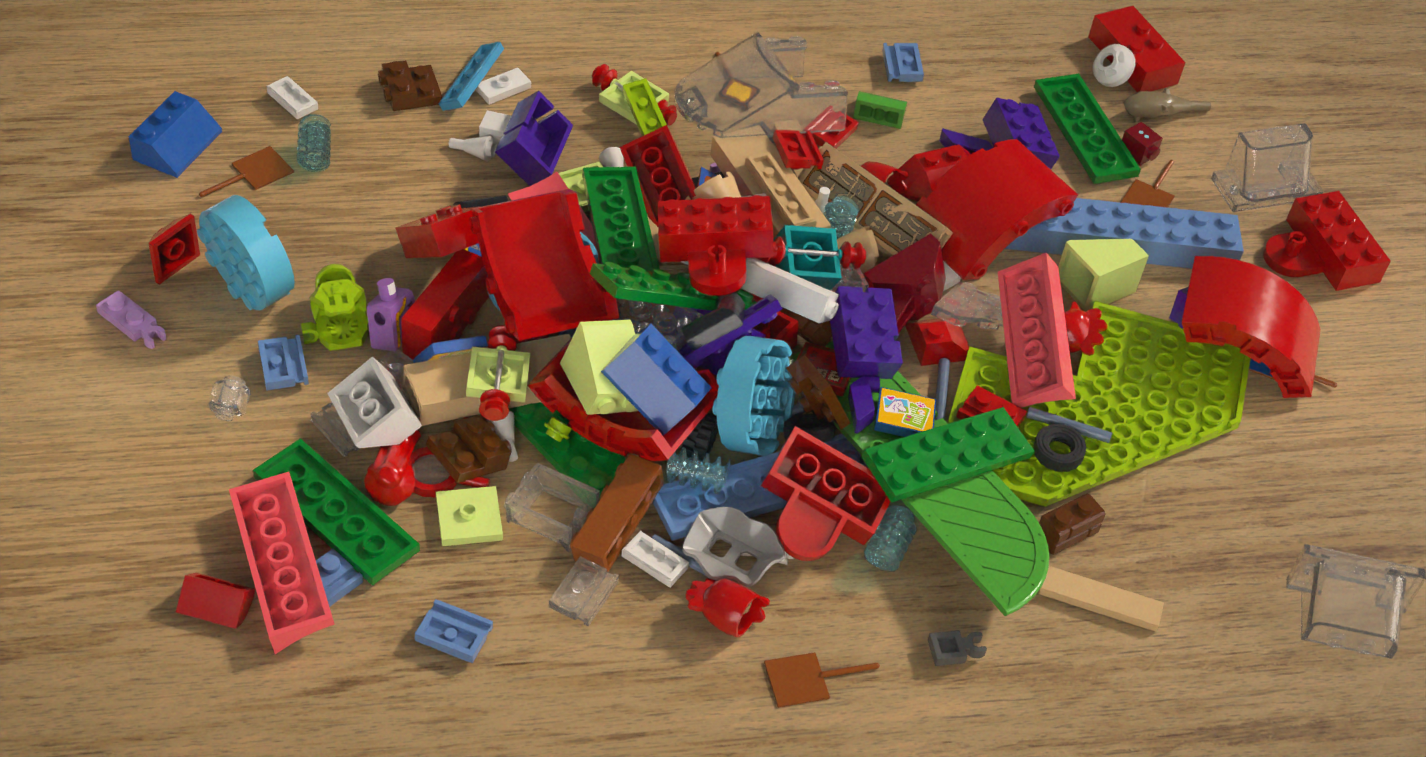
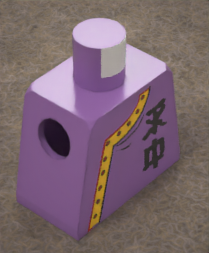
[367,278,415,351]

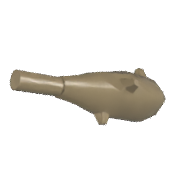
[1123,88,1211,122]

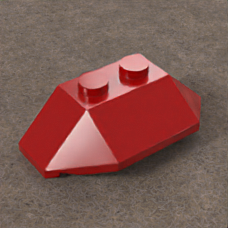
[887,144,971,201]

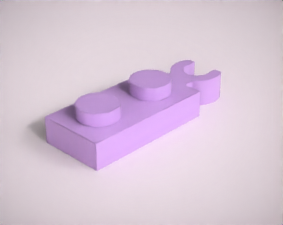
[96,290,166,349]

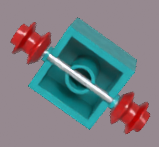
[761,225,866,291]

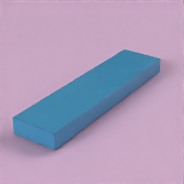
[439,42,504,111]

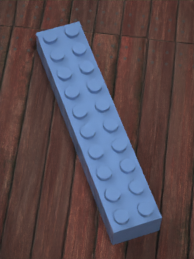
[1005,198,1244,269]

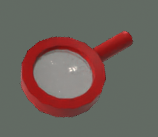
[410,447,490,498]

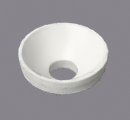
[1093,44,1135,87]

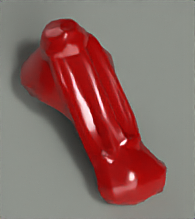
[364,429,421,506]

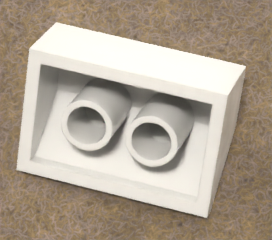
[327,356,422,448]

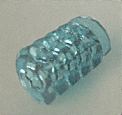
[297,114,331,172]
[823,196,859,239]
[666,447,731,495]
[864,505,917,572]

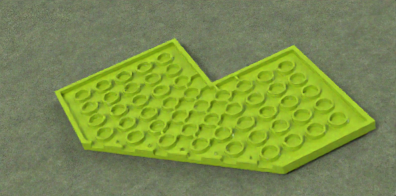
[948,301,1251,507]

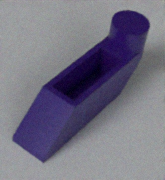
[939,128,994,154]
[848,376,880,433]

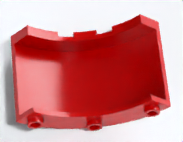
[916,139,1078,280]
[469,189,619,341]
[1182,256,1321,398]
[527,338,719,461]

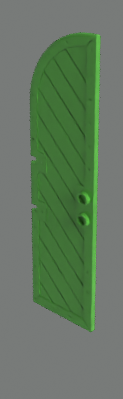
[788,341,1049,616]

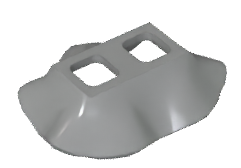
[682,507,785,587]

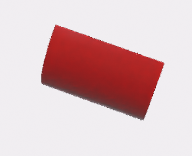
[176,573,256,629]

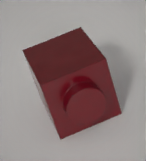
[1122,122,1163,165]

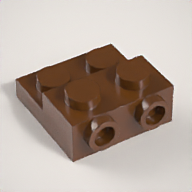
[378,60,442,111]
[786,355,851,430]
[426,415,512,483]

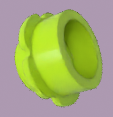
[544,416,572,442]

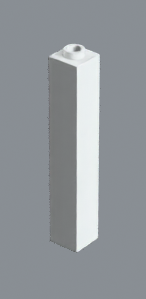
[681,258,839,323]

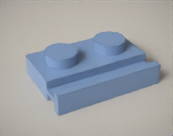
[882,43,924,82]
[258,335,309,391]
[316,549,363,607]
[415,599,493,664]

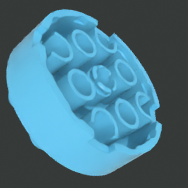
[197,195,295,310]
[713,336,795,456]

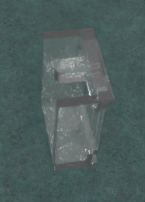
[504,463,599,552]

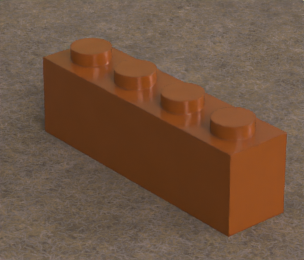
[570,454,665,575]

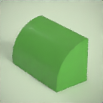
[853,91,907,129]

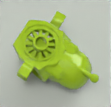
[301,264,369,351]

